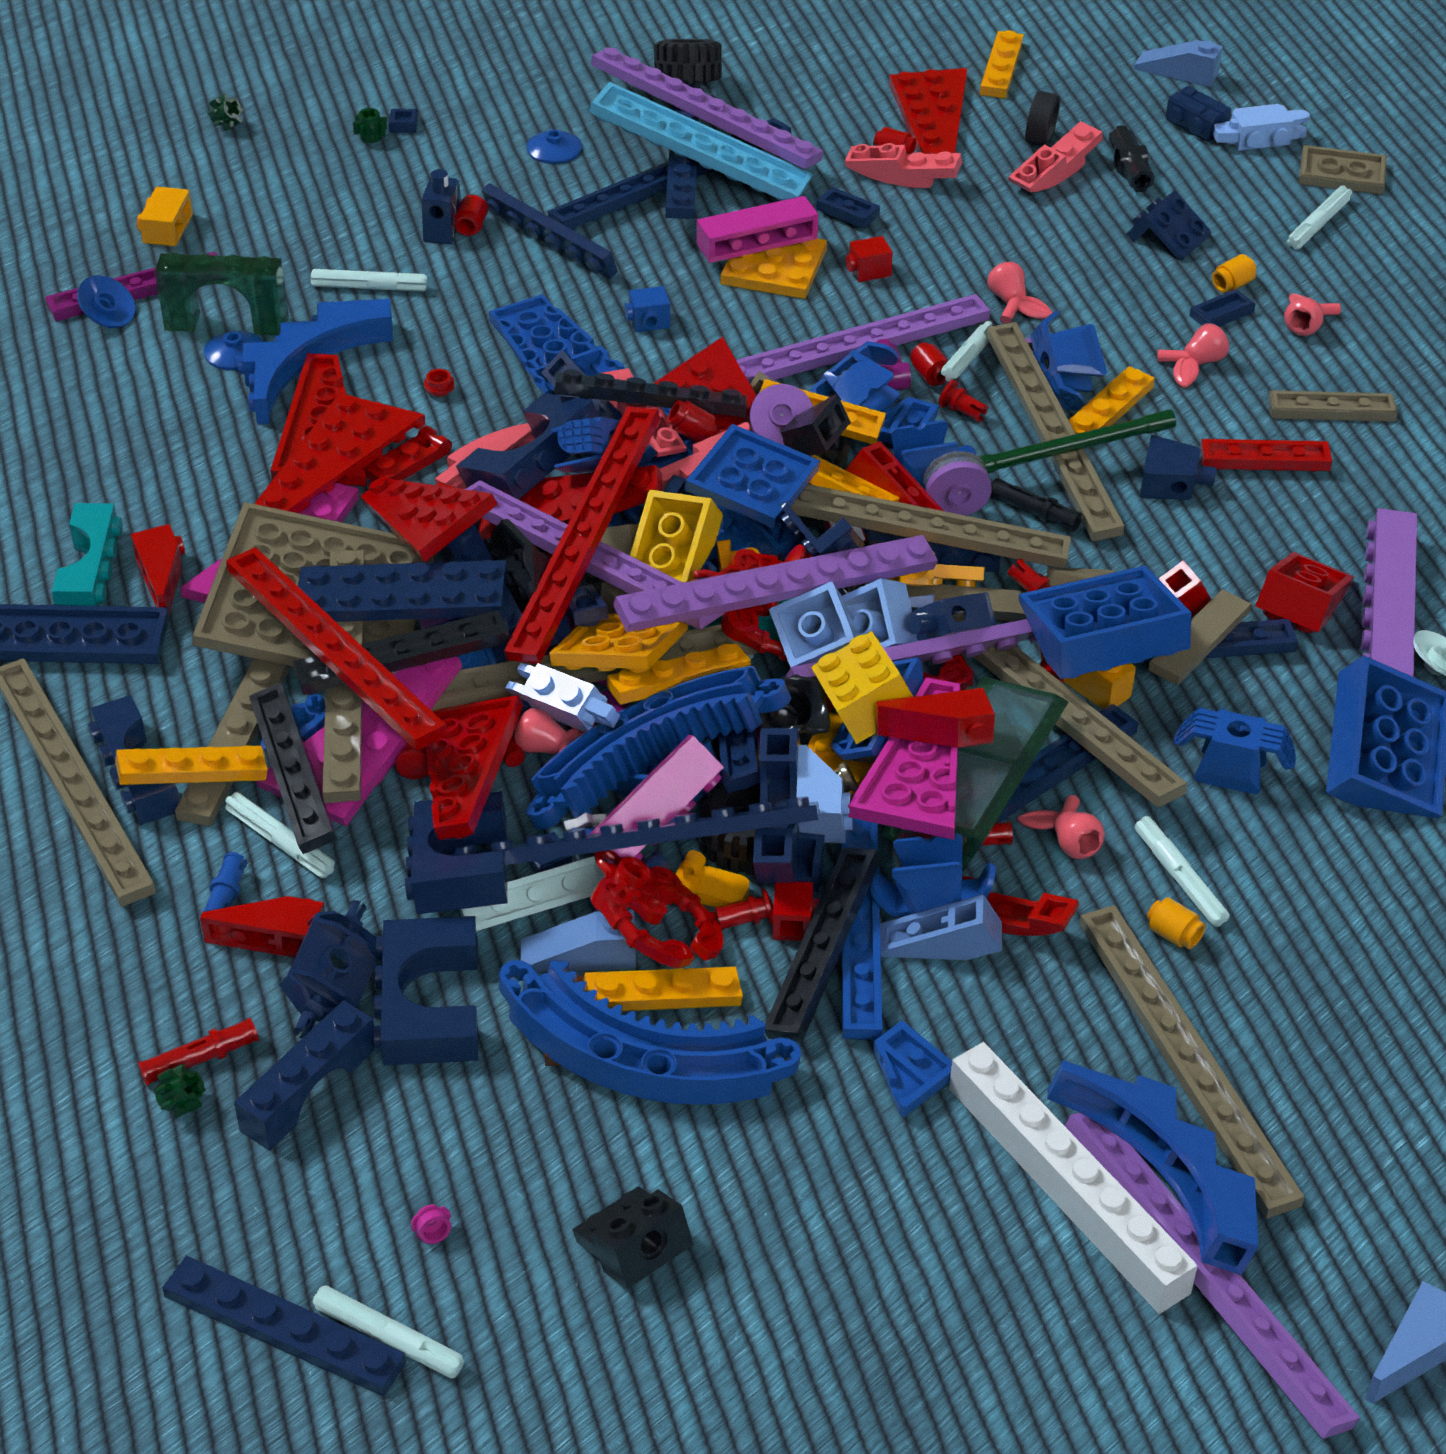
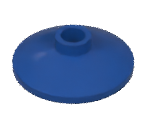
[527,130,582,164]
[77,275,135,328]
[204,331,264,370]

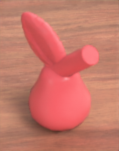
[987,262,1053,324]
[1284,293,1341,336]
[1157,323,1229,389]
[514,708,596,754]
[1017,795,1105,860]

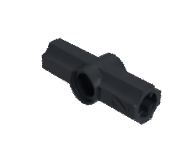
[1108,125,1155,192]

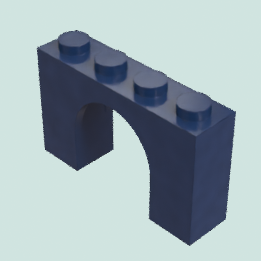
[456,393,600,500]
[405,791,508,914]
[374,916,479,1065]

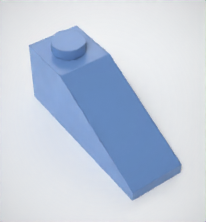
[1134,40,1223,87]
[880,894,1002,960]
[521,910,636,973]
[1365,1281,1446,1403]

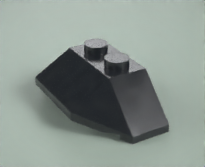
[484,519,549,611]

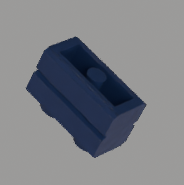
[1165,86,1232,142]

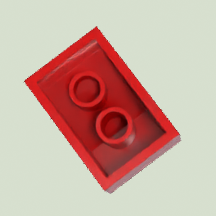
[1255,552,1355,633]

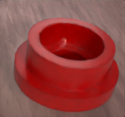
[424,369,455,397]

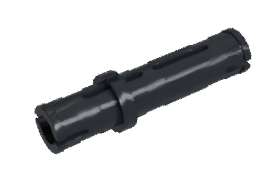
[990,478,1083,532]

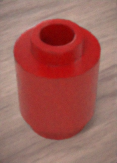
[873,127,916,154]
[455,195,488,236]
[910,342,949,386]
[667,400,717,443]

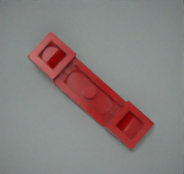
[962,875,1079,936]

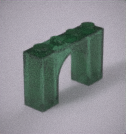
[155,252,289,335]

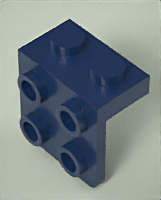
[1126,190,1211,260]
[779,501,865,557]

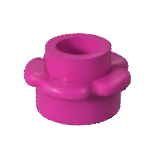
[411,1204,451,1244]

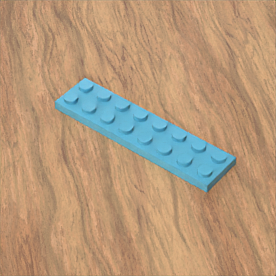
[589,82,813,201]

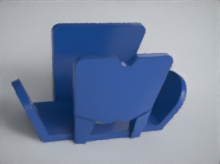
[1030,310,1107,410]
[811,341,900,412]
[551,416,641,474]
[891,420,976,491]
[1174,708,1296,794]
[869,833,996,917]

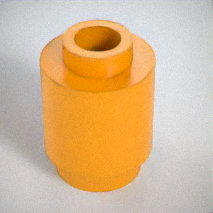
[1212,254,1256,293]
[1147,897,1206,949]

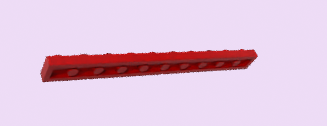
[504,406,660,664]
[226,547,447,751]

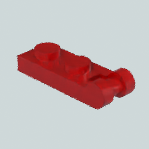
[363,425,452,482]

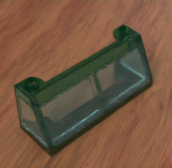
[882,677,1069,873]

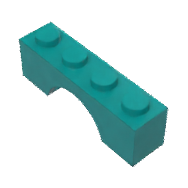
[51,503,123,606]

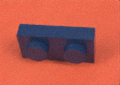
[816,187,880,229]
[566,585,609,627]

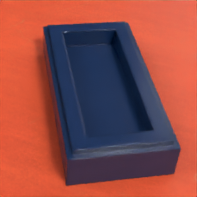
[1189,289,1256,327]

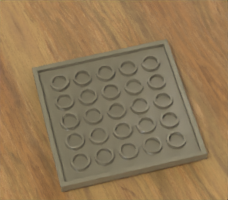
[192,502,438,674]

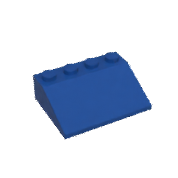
[1019,565,1191,679]
[1326,655,1446,819]

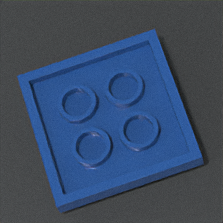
[685,424,820,528]

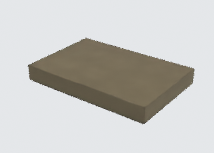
[1298,145,1387,195]

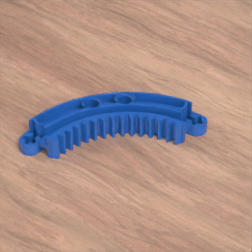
[526,666,791,830]
[499,960,801,1105]

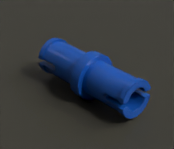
[203,852,248,912]

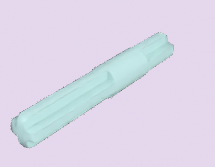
[1287,186,1352,250]
[310,269,428,292]
[941,321,992,382]
[225,792,335,878]
[1135,816,1229,927]
[313,1286,464,1378]

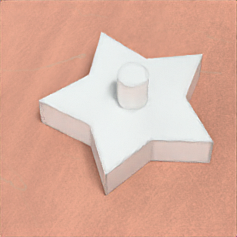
[564,812,606,831]

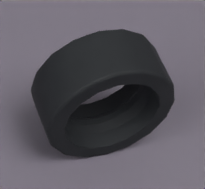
[1025,90,1060,146]

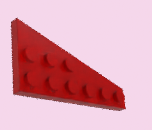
[889,68,968,154]
[654,336,757,436]
[270,353,367,486]
[254,393,426,513]
[479,465,662,541]
[361,477,498,562]
[425,695,523,840]

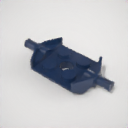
[279,900,379,1039]

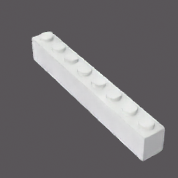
[949,1042,1198,1314]

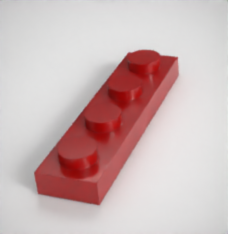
[1200,439,1332,472]

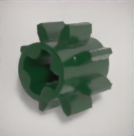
[207,93,243,131]
[353,108,388,143]
[153,1064,206,1118]

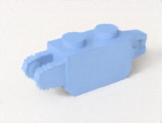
[1212,104,1310,151]
[505,663,620,732]

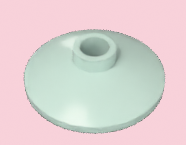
[1413,630,1446,676]

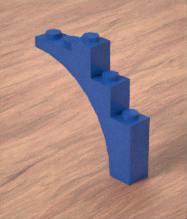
[237,299,393,424]
[1047,1060,1259,1275]

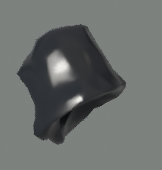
[759,674,830,744]

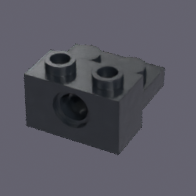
[573,1186,694,1289]

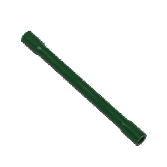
[962,409,1176,474]

